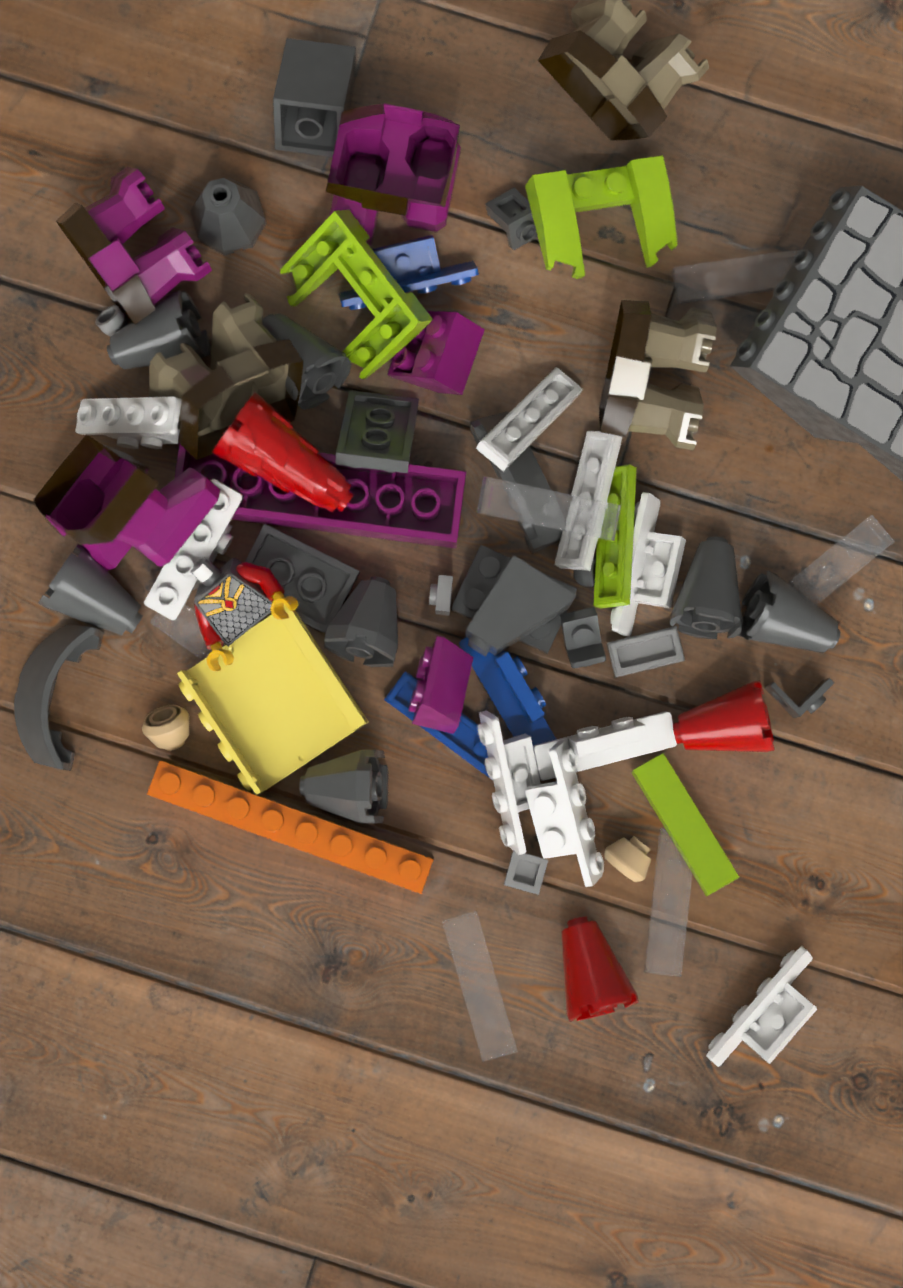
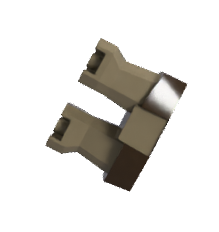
[538,0,709,141]
[149,293,304,460]
[599,300,717,450]

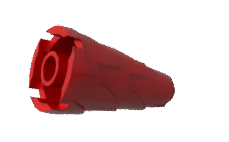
[213,392,354,513]

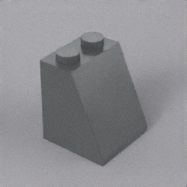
[273,38,356,157]
[465,555,576,657]

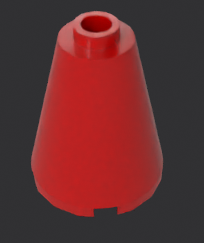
[673,680,775,752]
[561,916,639,1022]

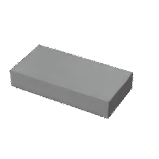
[606,626,685,678]

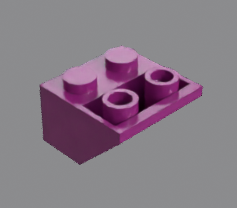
[387,311,485,395]
[408,636,474,734]

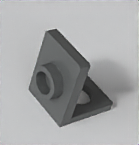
[764,678,834,718]

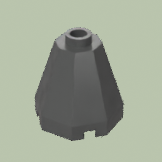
[190,178,266,256]
[324,576,398,667]
[300,750,389,823]

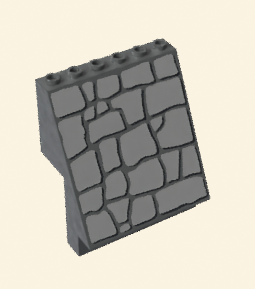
[730,186,903,481]

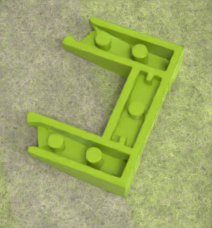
[525,155,678,279]
[280,210,433,379]

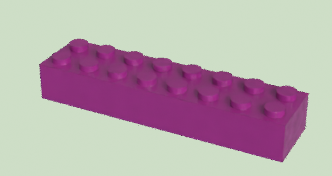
[174,444,466,549]

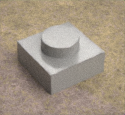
[429,575,453,616]
[504,850,548,895]

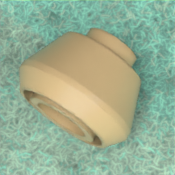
[142,705,190,751]
[604,836,651,883]

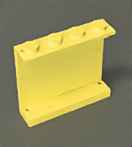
[177,604,369,795]

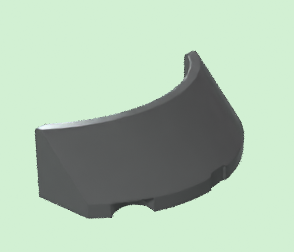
[470,411,565,555]
[14,624,104,771]

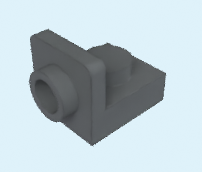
[485,188,538,250]
[560,607,606,669]

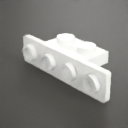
[75,397,181,449]
[144,479,243,620]
[611,492,686,637]
[477,711,541,855]
[533,711,677,781]
[525,740,604,887]
[706,946,817,1067]

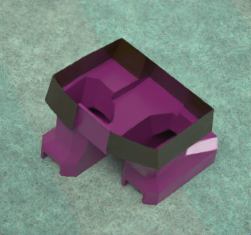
[325,104,461,246]
[56,167,212,324]
[34,434,220,571]

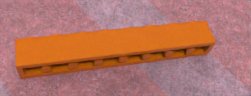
[147,760,434,894]

